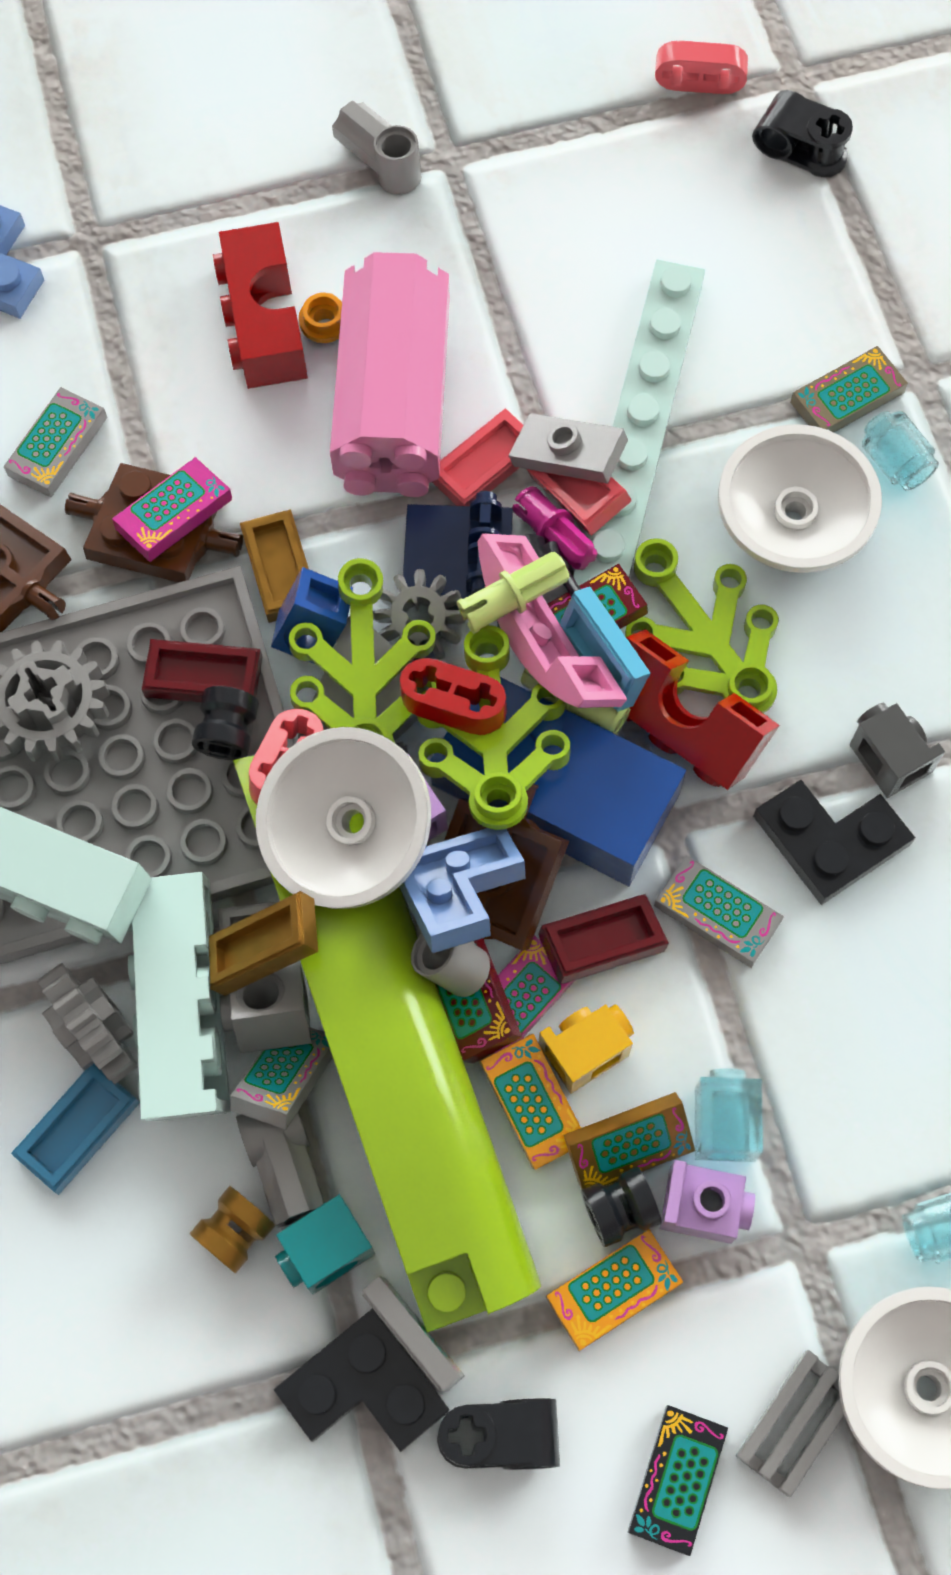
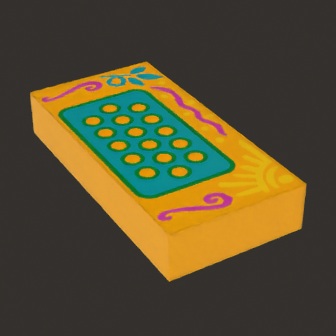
[479,1034,581,1170]
[546,1229,683,1352]

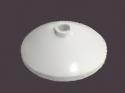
[718,424,882,573]
[256,727,431,909]
[839,1287,951,1489]

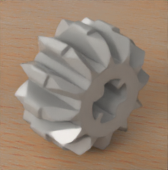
[373,569,466,661]

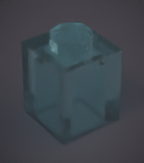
[695,1068,763,1162]

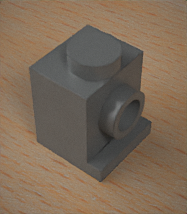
[849,702,945,798]

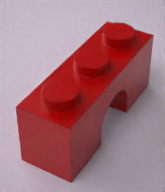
[212,222,308,389]
[626,629,780,790]

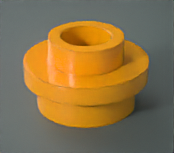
[299,292,342,343]

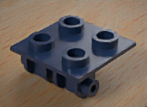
[403,491,513,599]

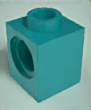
[275,1194,376,1295]

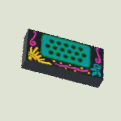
[627,1405,728,1556]

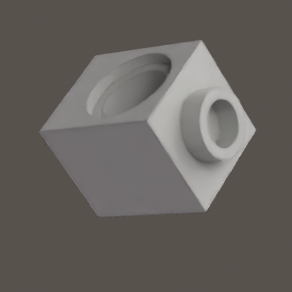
[220,961,312,1053]

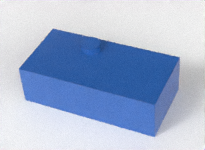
[430,677,687,887]

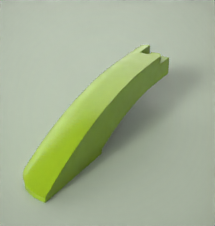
[233,756,541,1333]

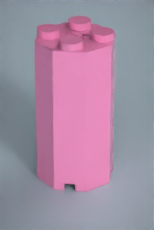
[330,252,450,497]

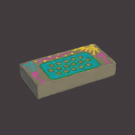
[790,346,908,432]

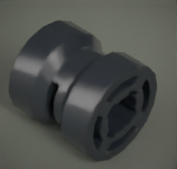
[192,686,259,760]
[581,1167,661,1247]

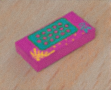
[112,457,232,562]
[491,935,575,1055]

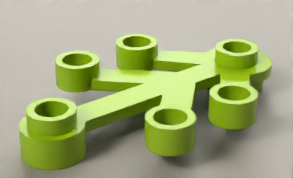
[625,538,779,714]
[289,558,436,743]
[417,625,571,830]

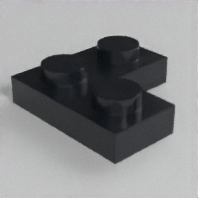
[753,780,916,905]
[273,1308,450,1452]

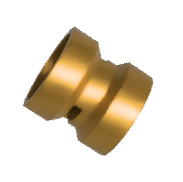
[189,1186,276,1274]

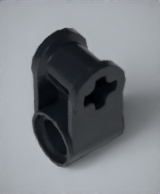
[752,90,853,177]
[437,1398,560,1470]

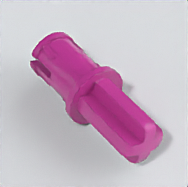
[512,486,598,570]

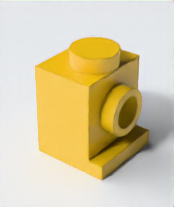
[538,1004,634,1094]

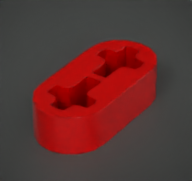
[399,658,507,735]

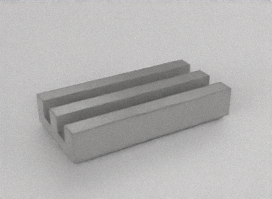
[736,1350,844,1497]

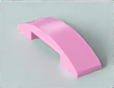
[477,534,627,708]

